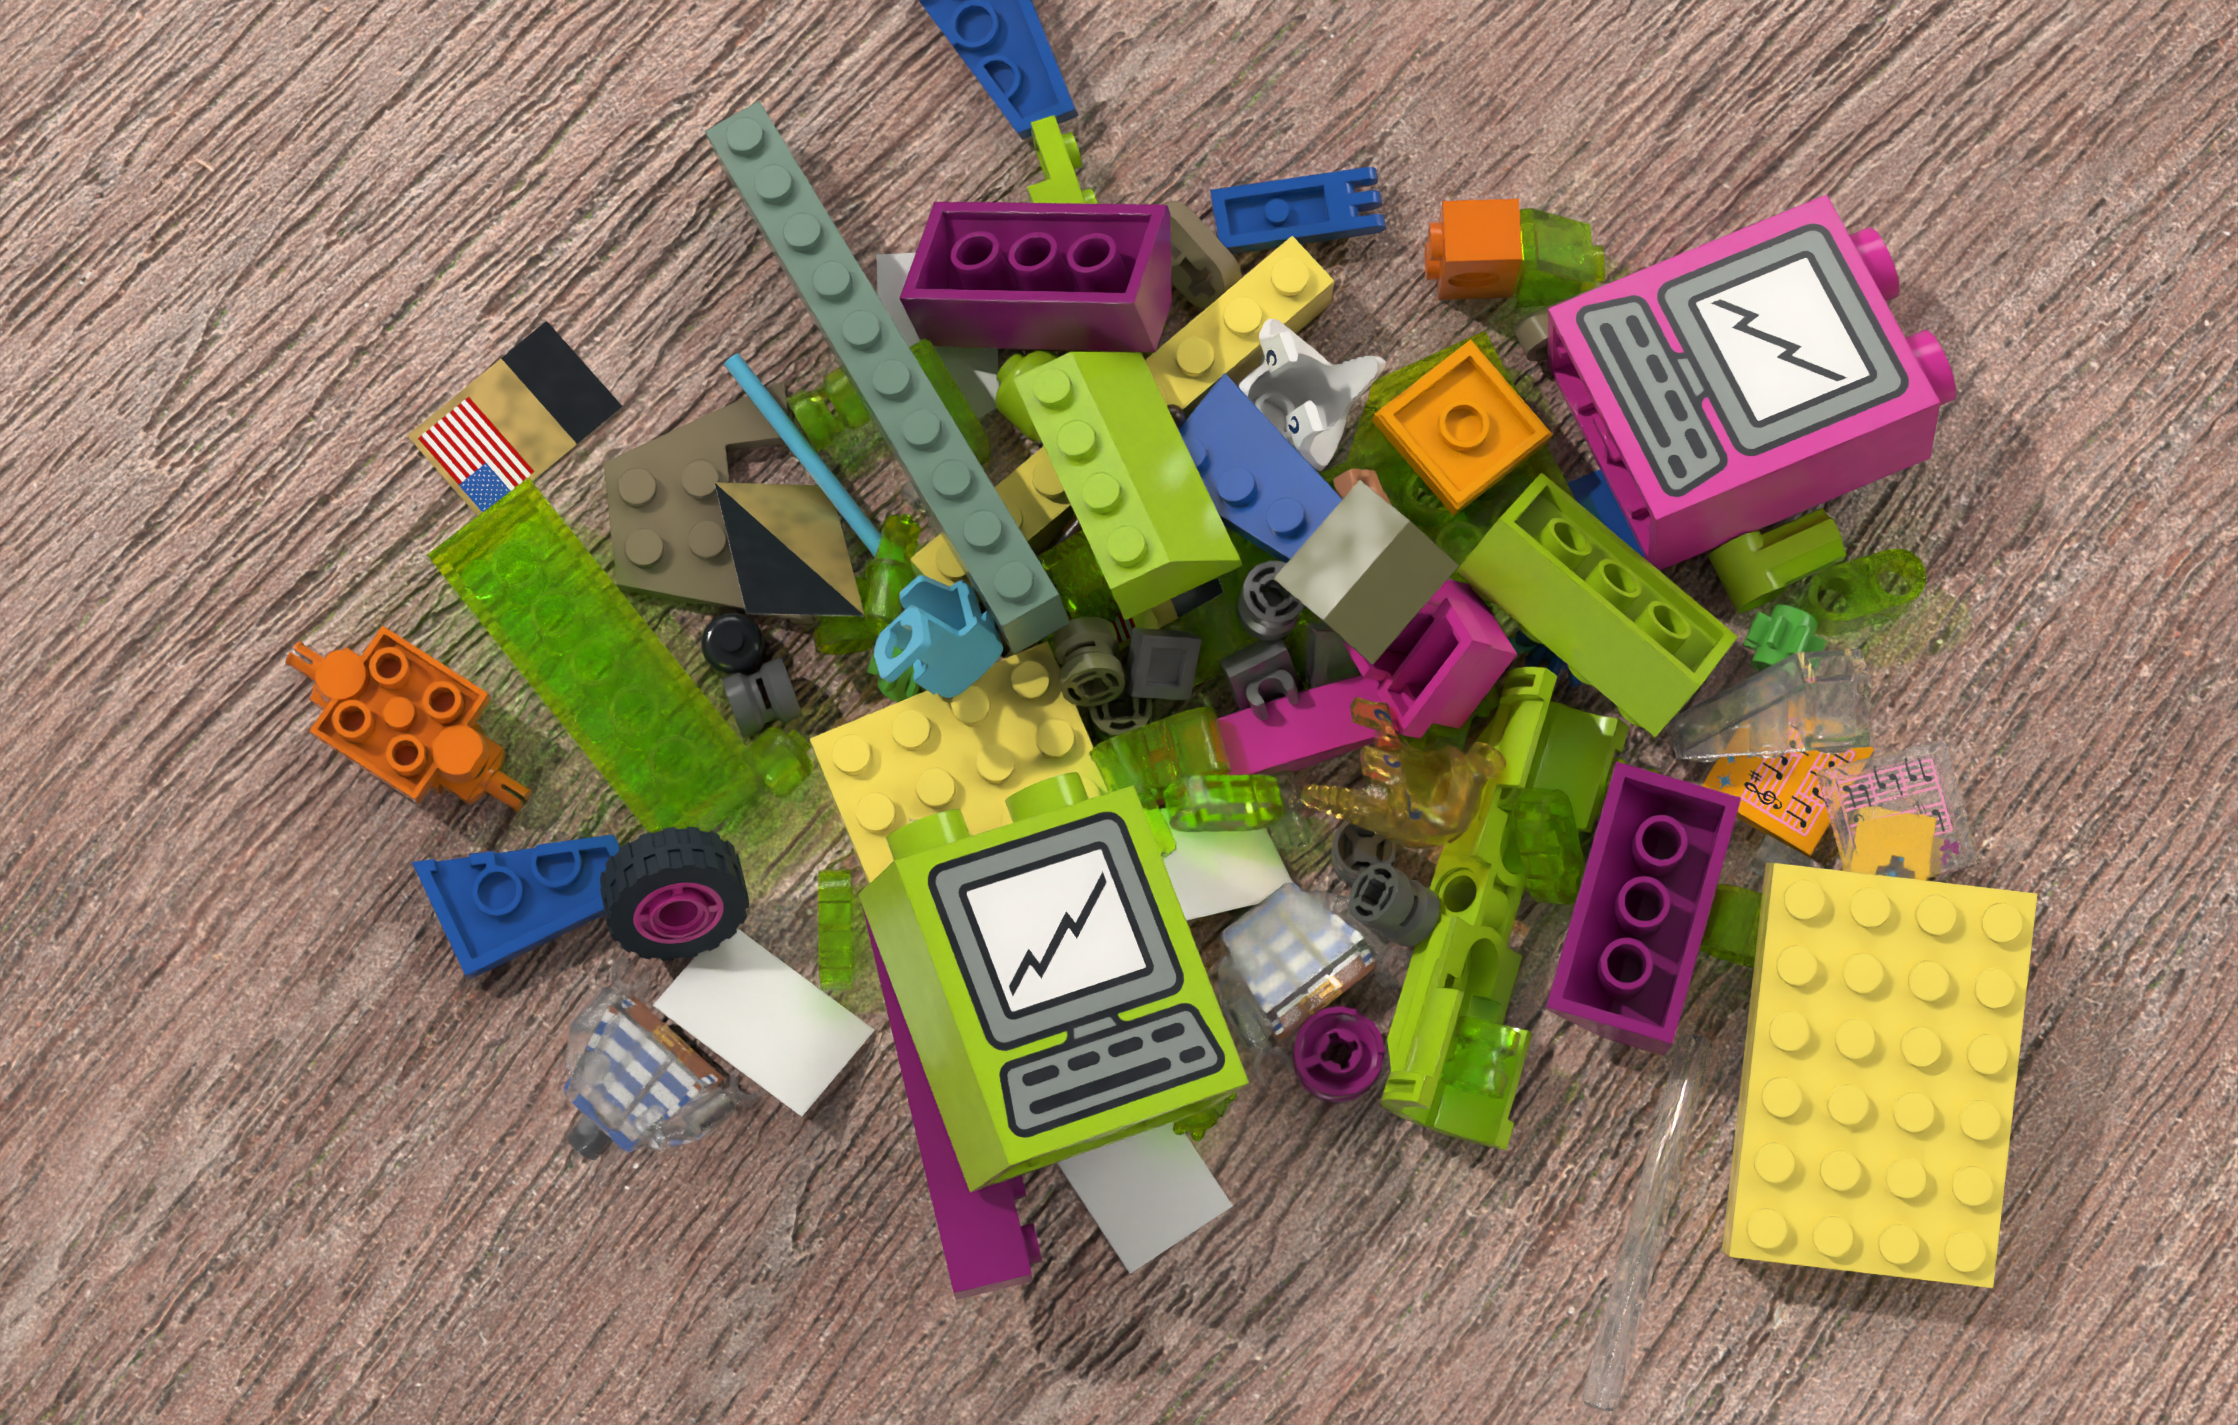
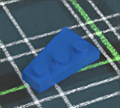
[412,834,620,980]

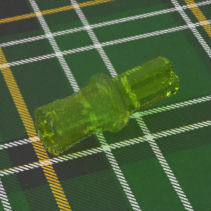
[858,513,921,636]
[1089,735,1177,859]

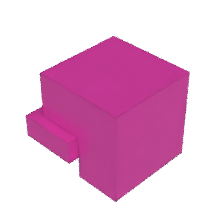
[1342,579,1517,739]

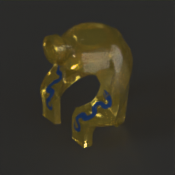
[1300,697,1506,849]

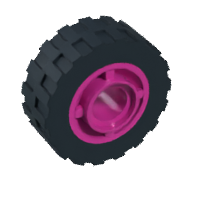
[600,827,749,961]

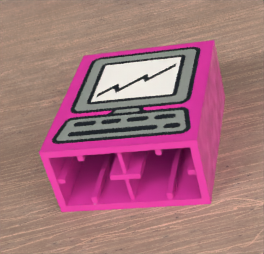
[1547,194,1956,571]

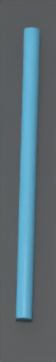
[724,353,915,591]

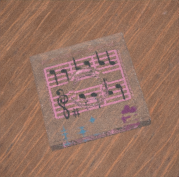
[1817,739,1980,880]

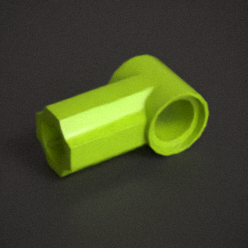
[1708,508,1847,614]

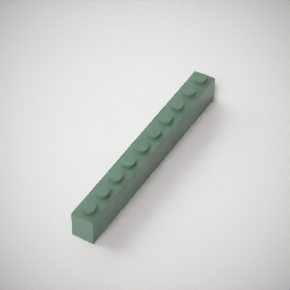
[705,101,1070,655]

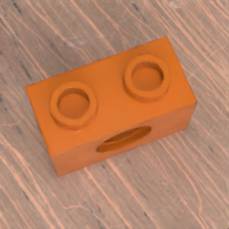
[1425,198,1522,300]

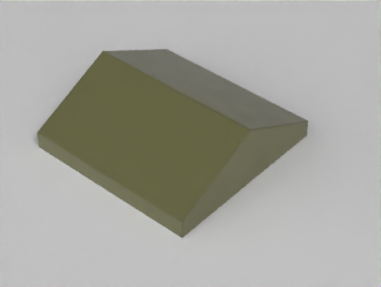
[1274,480,1459,665]

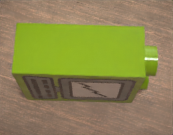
[858,772,1249,1193]

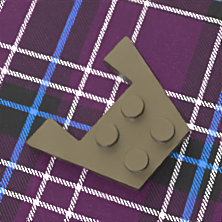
[603,382,814,625]

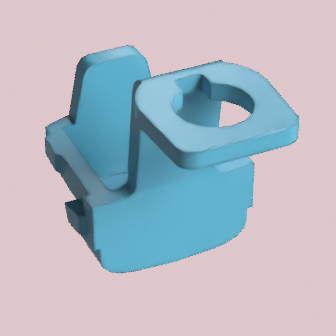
[874,575,1003,698]

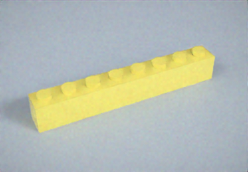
[910,236,1334,604]

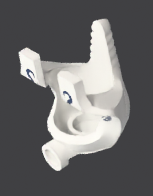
[1239,319,1386,472]

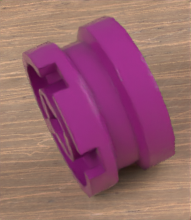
[1292,1006,1385,1104]

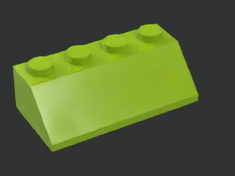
[1013,352,1243,620]
[1456,472,1738,737]

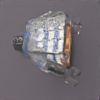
[1218,883,1413,1085]
[563,957,766,1160]

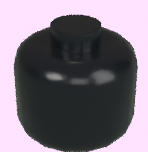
[701,613,766,678]

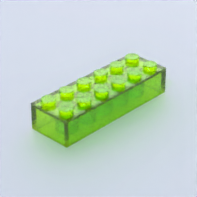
[427,478,769,834]

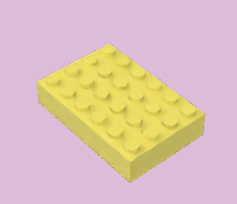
[810,641,1112,885]
[1722,863,2037,1288]

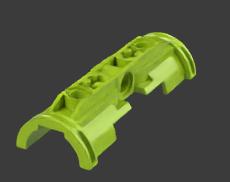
[1381,667,1629,1151]

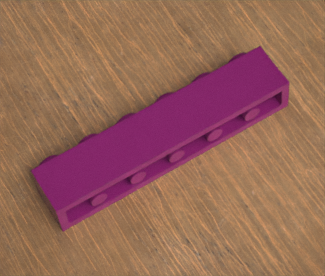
[863,908,1042,1300]

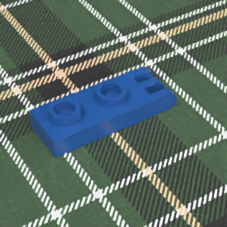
[1210,167,1386,255]

